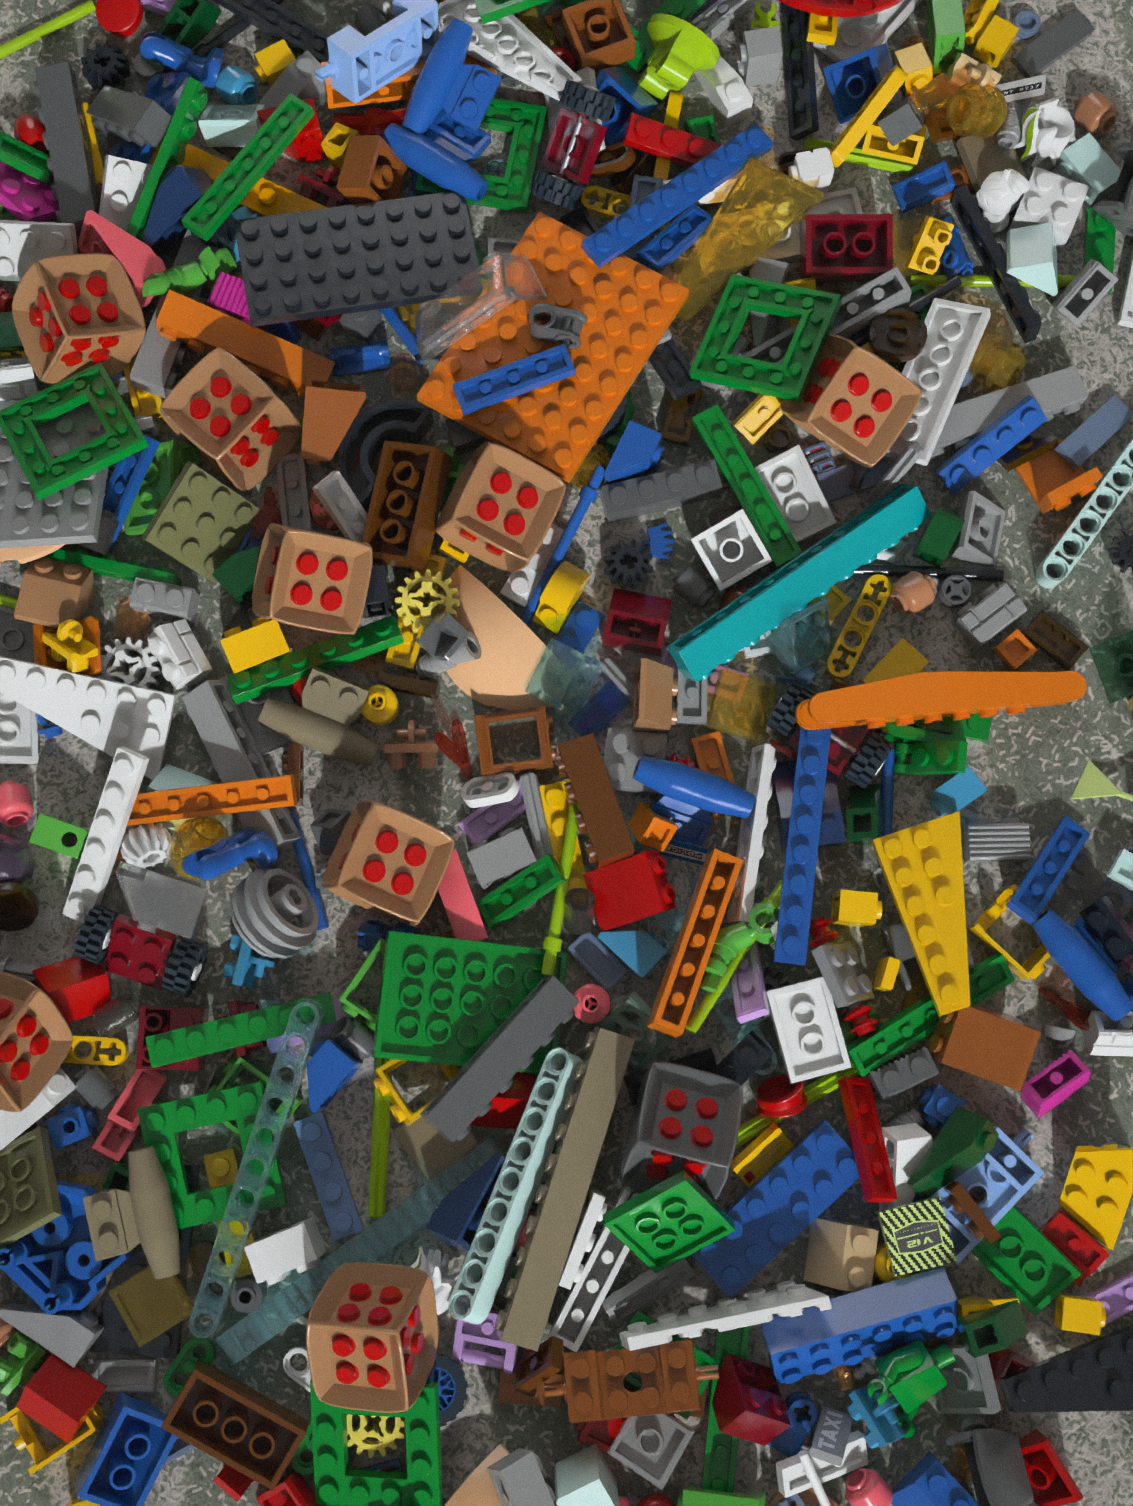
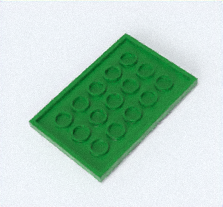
[372,931,568,1074]

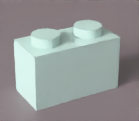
[1056,133,1121,207]

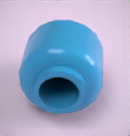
[215,65,257,105]

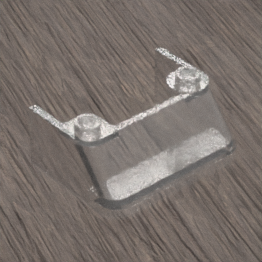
[415,252,548,359]
[116,861,232,945]

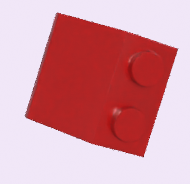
[257,98,327,163]

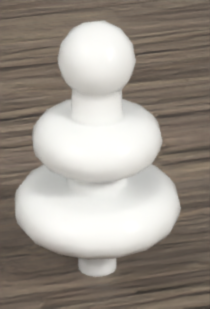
[853,1355,883,1380]

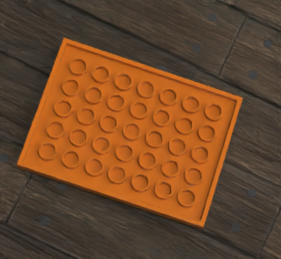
[416,211,689,483]

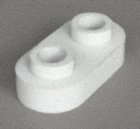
[461,772,520,808]

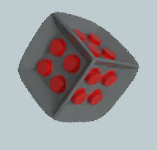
[620,1062,743,1202]

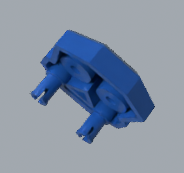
[0,1180,132,1315]

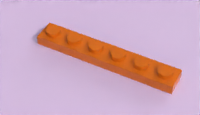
[127,774,297,826]

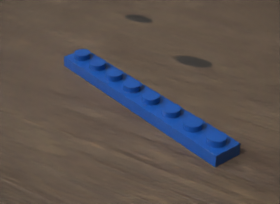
[581,123,774,269]
[773,727,831,966]

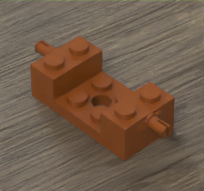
[544,1339,719,1423]

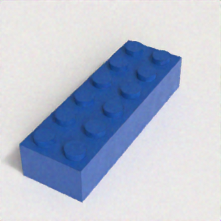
[691,1119,860,1299]
[760,1266,959,1384]

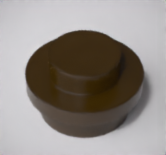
[764,425,793,454]

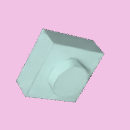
[1106,849,1133,891]

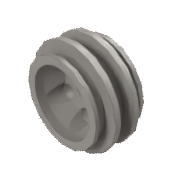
[230,868,319,959]

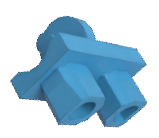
[222,933,275,989]
[846,1385,906,1449]

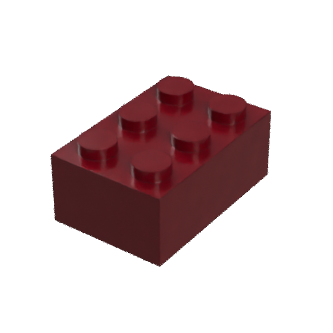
[800,214,893,282]

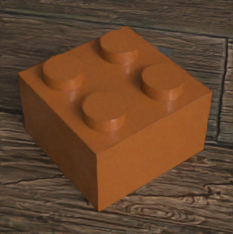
[562,0,636,73]
[336,135,408,205]

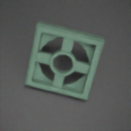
[596,991,676,1072]

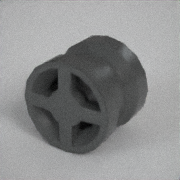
[938,575,971,609]

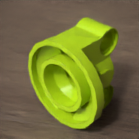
[638,13,721,101]

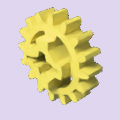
[395,569,460,633]
[346,1414,405,1458]

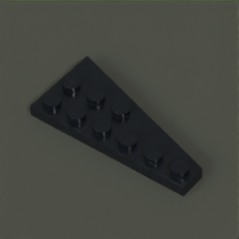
[90,1164,200,1359]
[998,1324,1133,1413]

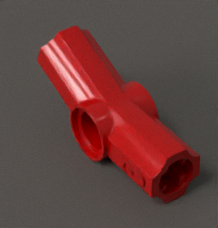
[332,107,407,137]

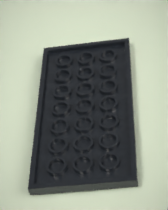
[233,192,484,327]

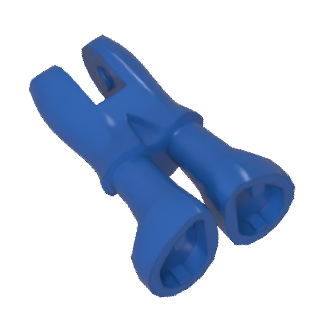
[140,31,224,90]
[182,827,278,880]

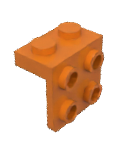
[1015,439,1103,514]
[33,616,102,676]

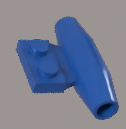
[402,18,502,135]
[382,109,491,202]
[633,756,755,847]
[1031,909,1133,1021]

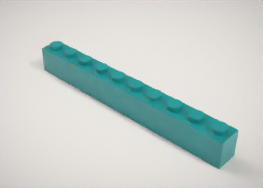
[667,484,932,682]

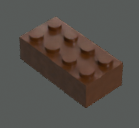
[362,441,452,571]
[554,733,634,868]
[161,1359,308,1490]

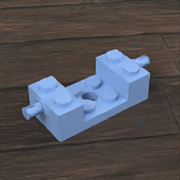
[315,0,439,104]
[918,1126,1044,1265]

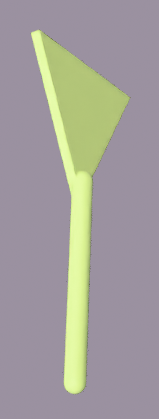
[1071,760,1133,801]

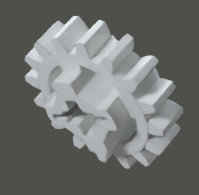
[98,637,162,689]

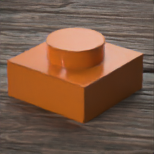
[993,628,1038,671]

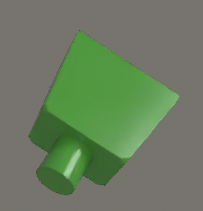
[29,813,89,860]

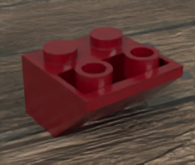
[602,588,672,657]
[136,1006,209,1071]
[711,1353,791,1446]

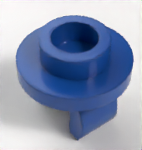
[35,713,63,738]

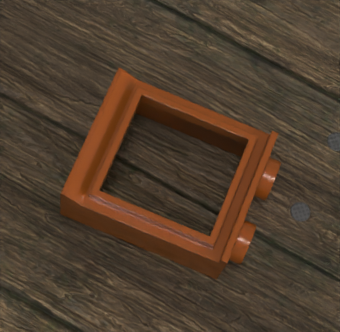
[474,706,558,776]

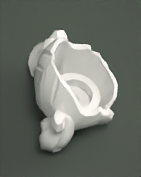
[976,168,1030,233]

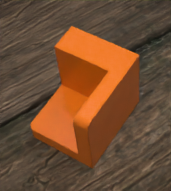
[627,802,679,852]

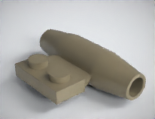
[258,666,379,766]
[83,1146,180,1279]

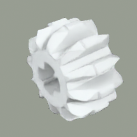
[120,823,174,869]

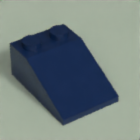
[141,165,213,254]
[771,760,846,852]
[427,1153,519,1257]

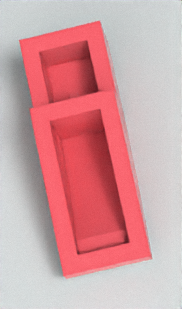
[438,848,488,942]
[92,1069,168,1163]

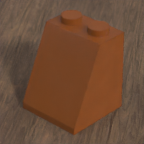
[301,379,366,465]
[929,1003,1041,1091]

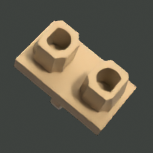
[945,53,1002,103]

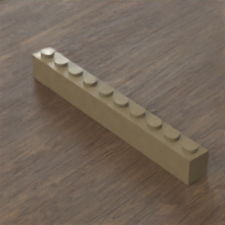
[495,1027,635,1352]

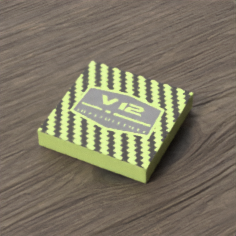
[877,1196,957,1277]

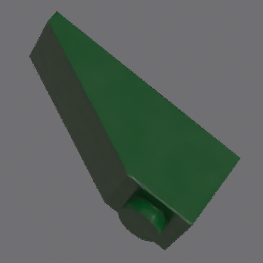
[141,0,222,73]
[212,546,261,605]
[907,1105,999,1200]

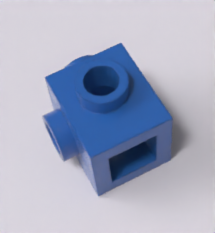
[917,1083,966,1129]
[45,1102,100,1150]

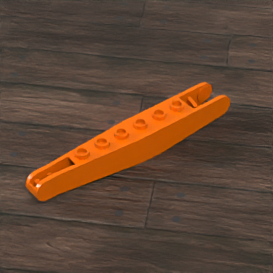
[795,671,1087,730]

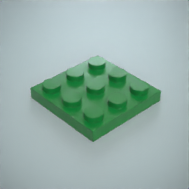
[602,1170,736,1273]

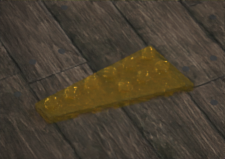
[675,157,826,322]

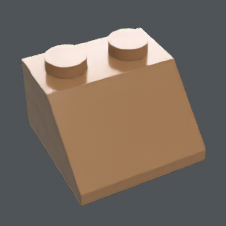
[14,558,94,628]
[632,658,678,734]

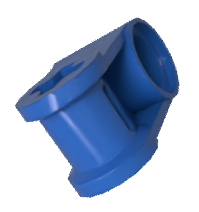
[768,1391,817,1458]

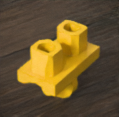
[905,215,954,275]
[42,619,98,673]

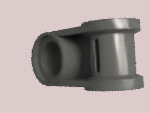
[529,303,588,349]

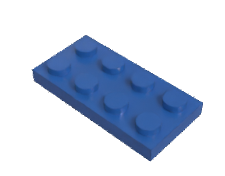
[104,72,194,167]

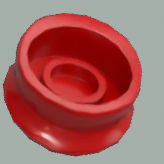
[95,0,143,37]
[754,1075,807,1117]

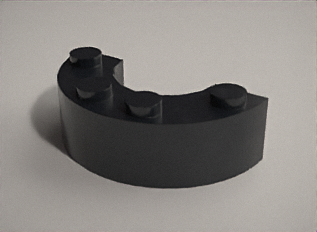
[338,400,434,513]

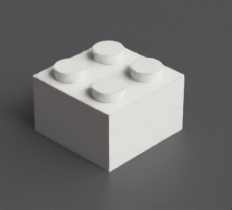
[1008,167,1089,252]
[690,509,772,591]
[244,1217,326,1286]

